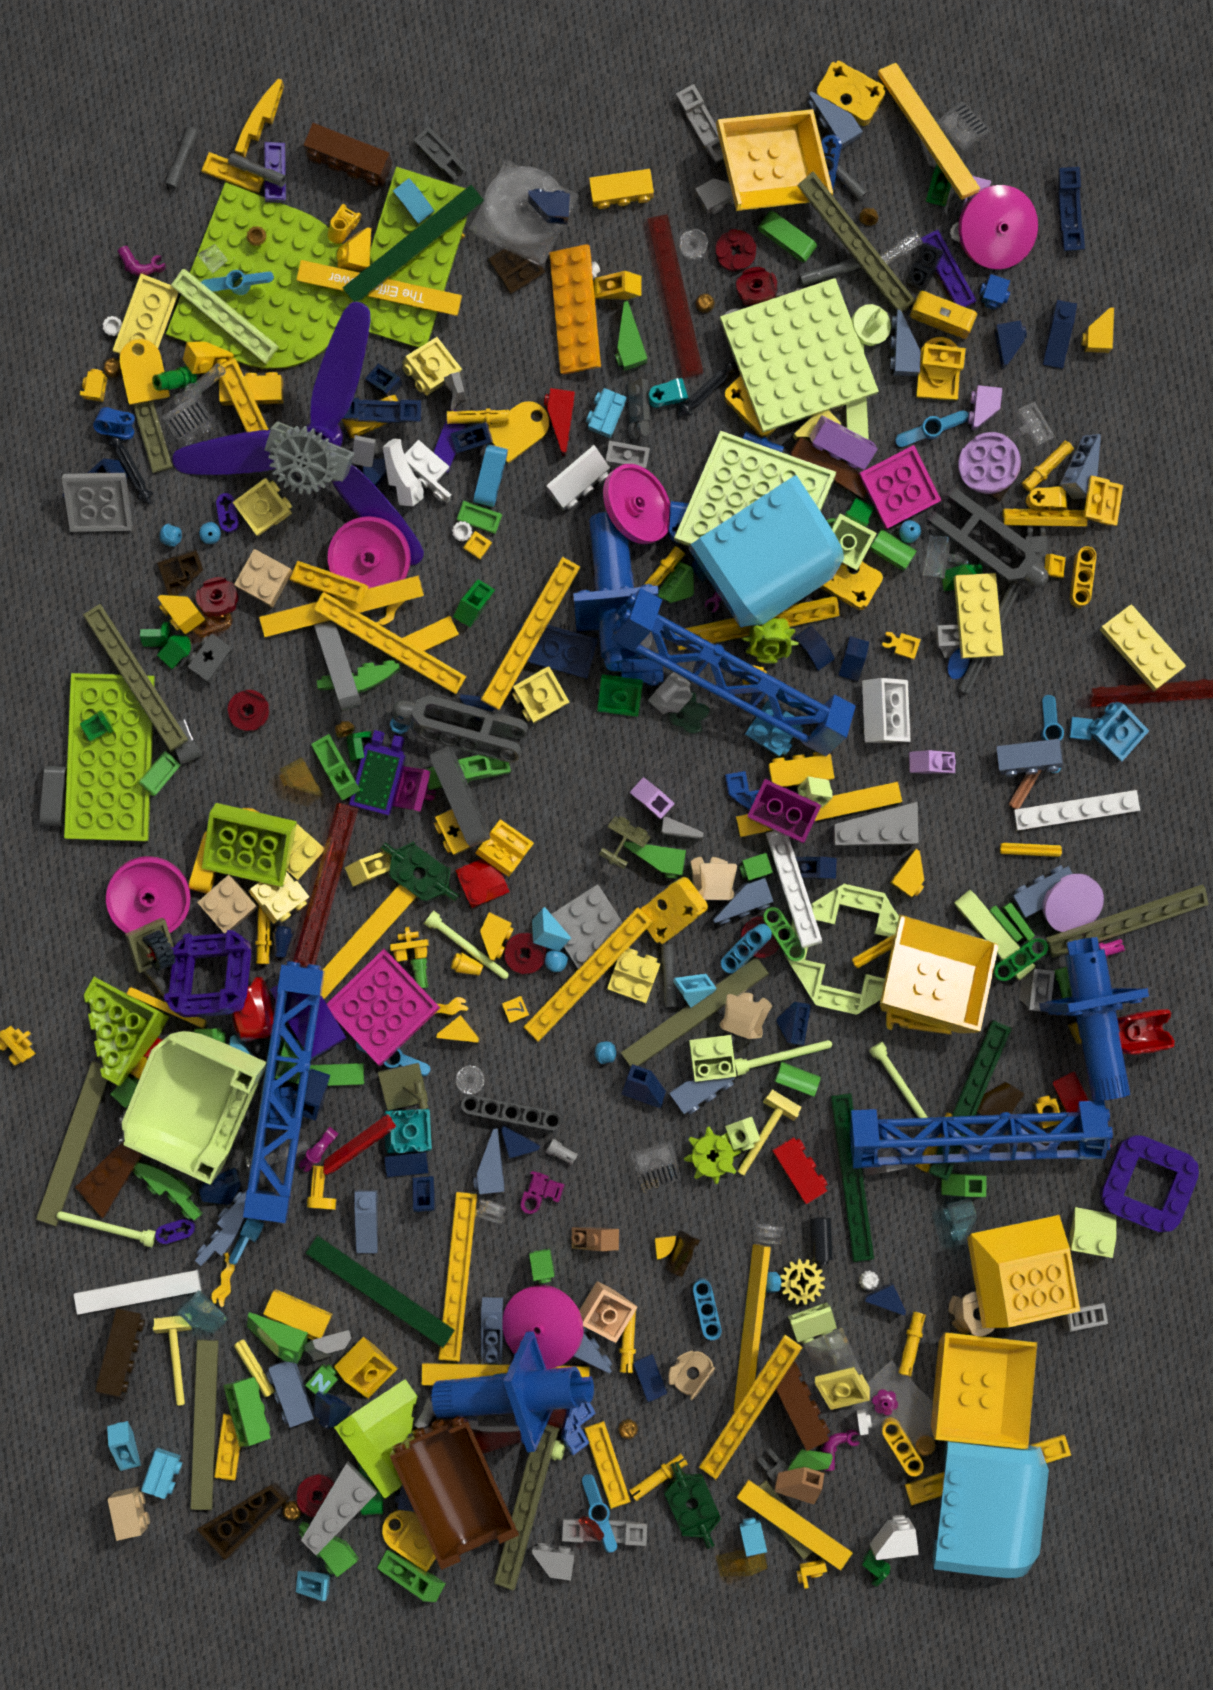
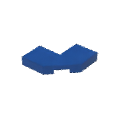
[725,771,759,810]
[561,1402,596,1455]

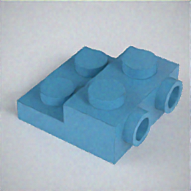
[745,700,804,757]
[1089,701,1149,761]

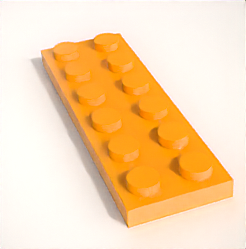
[550,244,601,374]

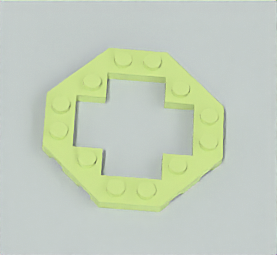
[785,884,899,1015]

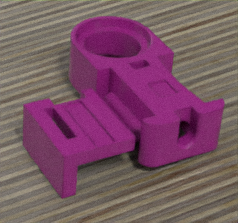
[521,1171,565,1214]

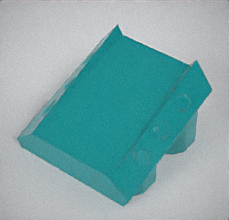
[383,1109,432,1153]

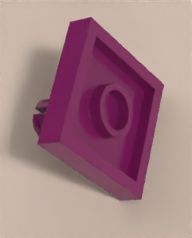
[393,766,436,811]

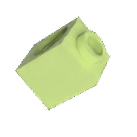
[797,776,833,808]
[725,1117,760,1151]

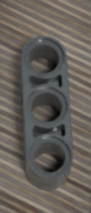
[40,765,67,827]

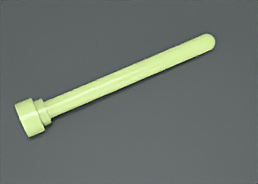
[424,911,509,979]
[734,1040,832,1076]
[869,1042,928,1128]
[56,1211,156,1248]

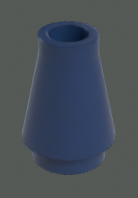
[272,926,293,957]

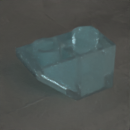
[943,1197,977,1245]
[177,1290,228,1333]

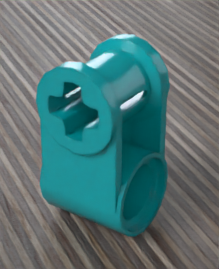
[649,378,689,408]

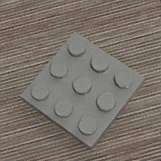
[62,473,133,532]
[551,884,623,969]

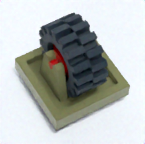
[125,918,175,973]

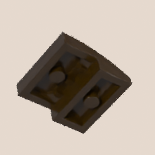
[488,237,545,294]

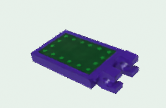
[349,730,406,816]

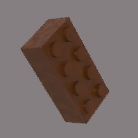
[304,123,392,187]
[776,1362,831,1451]

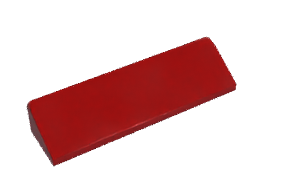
[1053,1071,1111,1147]
[323,1115,396,1175]

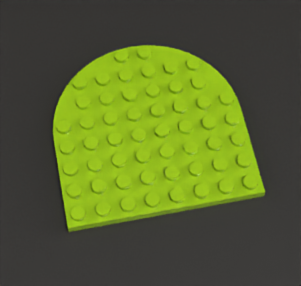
[166,182,353,369]

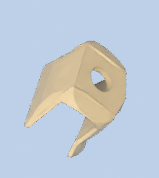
[690,857,737,900]
[720,993,772,1039]
[948,1292,994,1336]
[668,1351,715,1400]

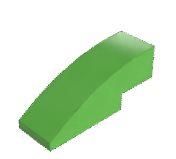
[311,734,360,801]

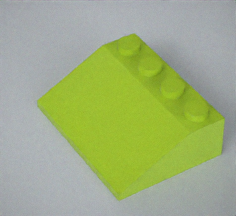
[202,803,297,887]

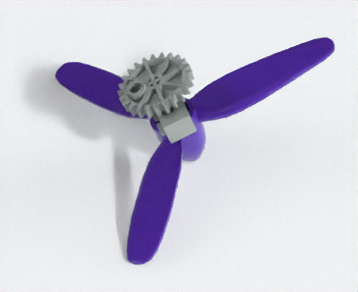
[172,302,424,565]

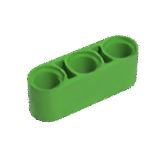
[757,211,817,263]
[763,907,805,961]

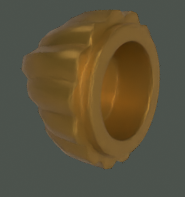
[859,208,878,226]
[247,226,267,246]
[695,293,715,313]
[104,358,122,378]
[335,721,355,738]
[618,1419,638,1439]
[915,1435,936,1456]
[282,1500,302,1521]

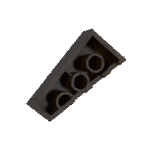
[95,1308,145,1401]
[197,1483,290,1560]

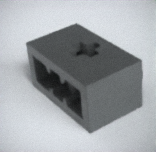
[188,634,234,683]

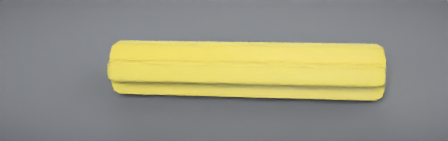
[234,1340,275,1397]

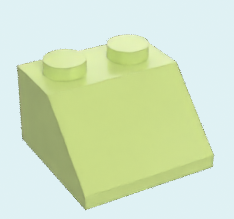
[831,514,877,570]
[1068,1207,1116,1258]
[788,1303,837,1344]

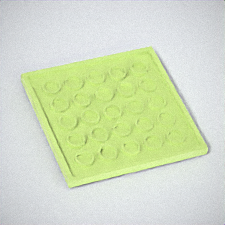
[720,278,879,433]
[674,431,836,546]

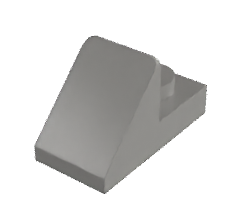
[352,435,378,467]

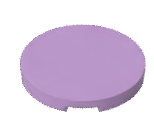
[958,432,1021,494]
[1043,874,1104,932]

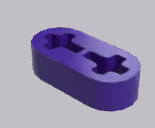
[216,493,239,533]
[155,1218,195,1244]

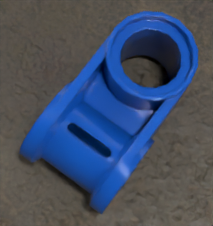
[93,407,135,440]
[669,501,689,543]

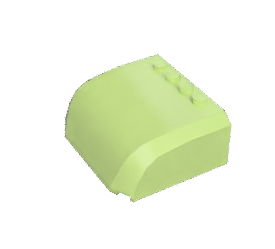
[122,1032,267,1185]

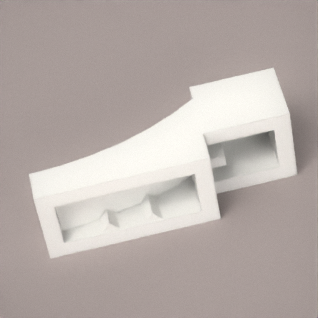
[383,439,424,506]

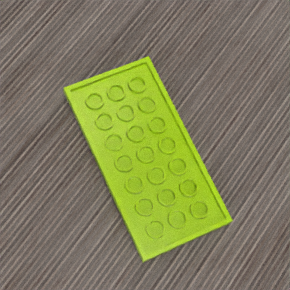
[360,167,468,348]
[64,673,155,841]

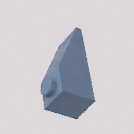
[474,1128,505,1194]
[355,1190,378,1253]

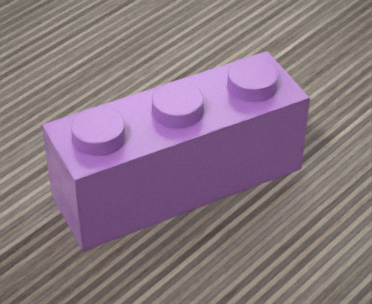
[809,415,877,470]

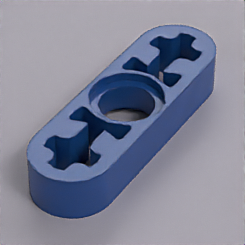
[821,135,842,190]

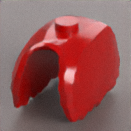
[231,977,274,1043]
[1117,1009,1175,1055]

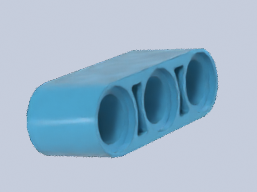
[473,444,508,507]
[721,924,772,973]
[693,1278,721,1340]

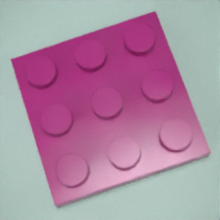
[858,445,941,529]

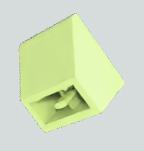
[689,1035,736,1082]

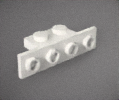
[388,440,451,503]

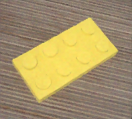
[112,274,179,356]
[953,573,1003,659]
[1100,604,1186,691]

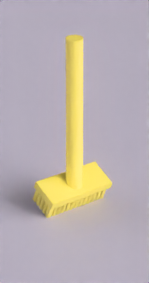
[738,1089,801,1175]
[153,1315,192,1405]

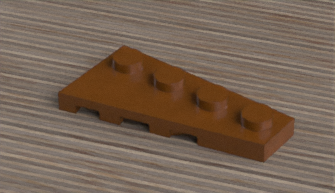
[75,1140,143,1218]

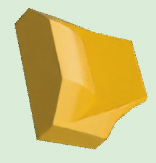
[922,343,966,381]

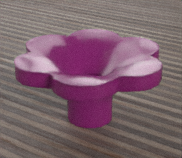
[872,1389,898,1415]

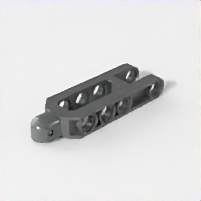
[926,486,1049,588]
[392,695,528,763]

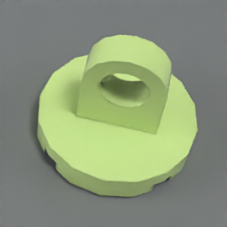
[851,304,891,346]

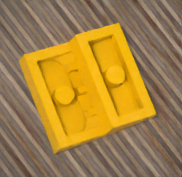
[1083,476,1123,526]
[475,819,534,877]

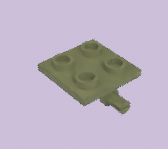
[599,816,650,870]
[378,1063,428,1110]

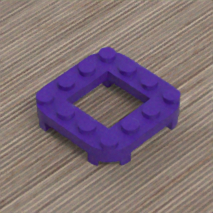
[164,930,251,1018]
[1100,1135,1199,1232]

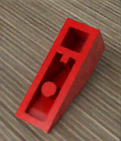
[544,388,575,456]

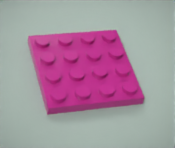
[327,949,440,1066]

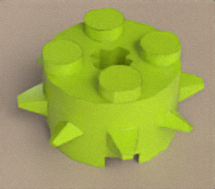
[742,618,799,663]
[684,1127,741,1184]

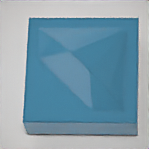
[1069,717,1093,740]

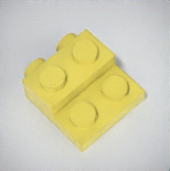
[402,337,462,396]
[233,478,292,536]
[512,666,570,724]
[287,824,326,880]
[249,872,309,924]
[607,948,660,1003]
[815,1367,870,1410]

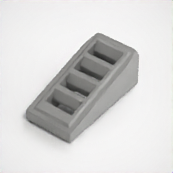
[661,817,704,839]
[1061,1303,1108,1332]

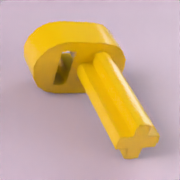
[307,1166,336,1210]

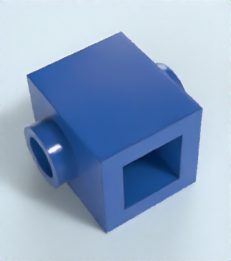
[979,274,1010,309]

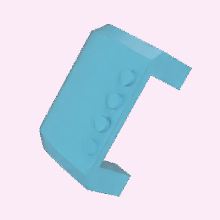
[689,475,844,627]
[932,1441,1049,1578]

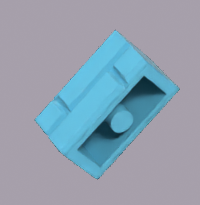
[586,388,626,438]
[141,1448,182,1499]

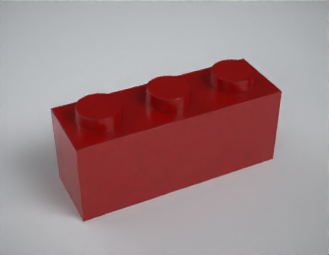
[772,1137,828,1204]

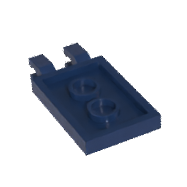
[518,623,598,679]

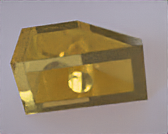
[279,757,323,797]
[716,1549,768,1576]

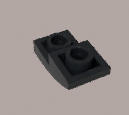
[906,242,944,291]

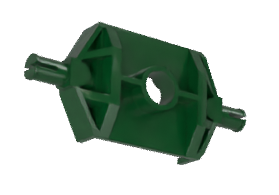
[380,841,459,903]
[664,1461,721,1549]

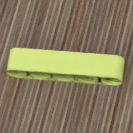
[954,890,1035,981]

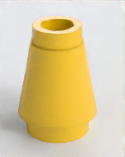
[451,953,483,976]

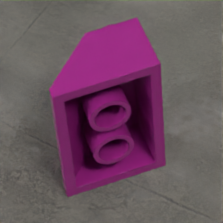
[747,779,822,844]

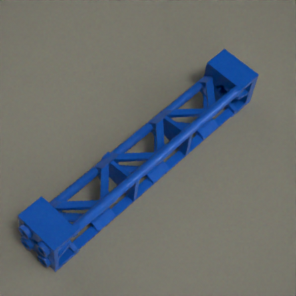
[611,588,855,756]
[243,961,325,1223]
[850,1101,1113,1168]

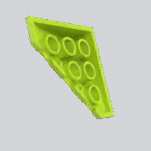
[84,977,169,1086]
[334,1379,418,1499]

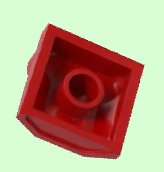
[456,859,510,908]

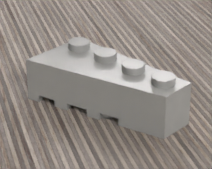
[833,802,919,846]
[301,1461,378,1555]

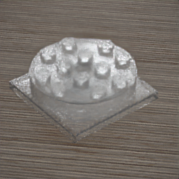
[469,159,579,267]

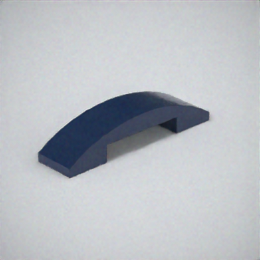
[1058,167,1085,251]
[342,398,421,423]

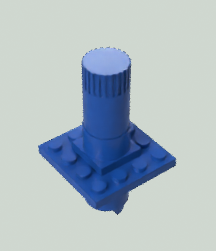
[573,512,659,671]
[1039,937,1149,1101]
[431,1331,594,1452]

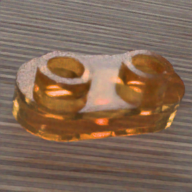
[192,613,233,638]

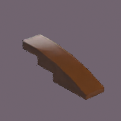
[789,437,867,499]

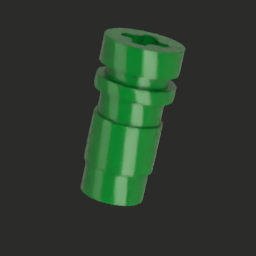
[152,366,197,391]

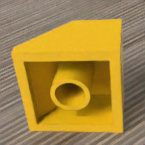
[334,1337,398,1398]

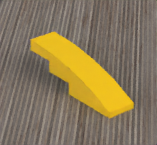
[235,79,284,158]

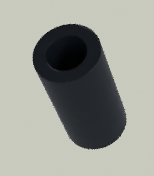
[810,1217,833,1265]

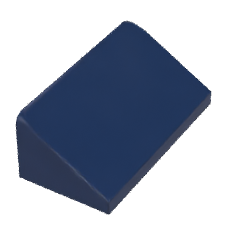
[384,1152,429,1177]
[633,1354,667,1402]

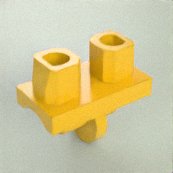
[390,927,429,962]
[0,1026,36,1065]

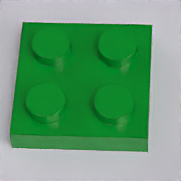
[597,674,643,717]

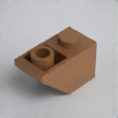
[572,1227,619,1251]
[774,1467,825,1504]

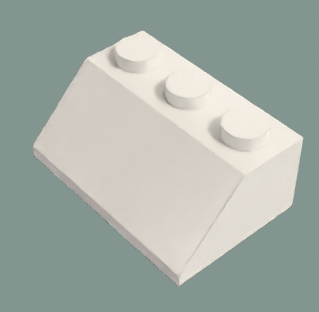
[546,445,610,511]
[862,678,910,743]
[870,1515,919,1560]

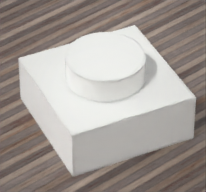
[857,1409,872,1435]

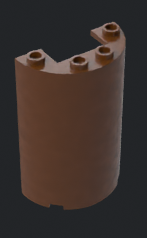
[390,1416,519,1570]

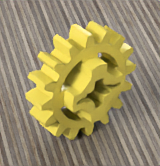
[780,1258,825,1305]

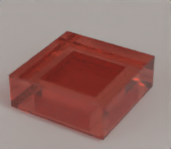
[578,1516,604,1541]

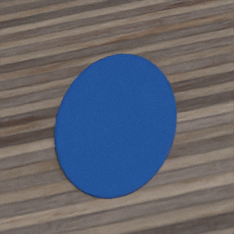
[948,648,970,679]

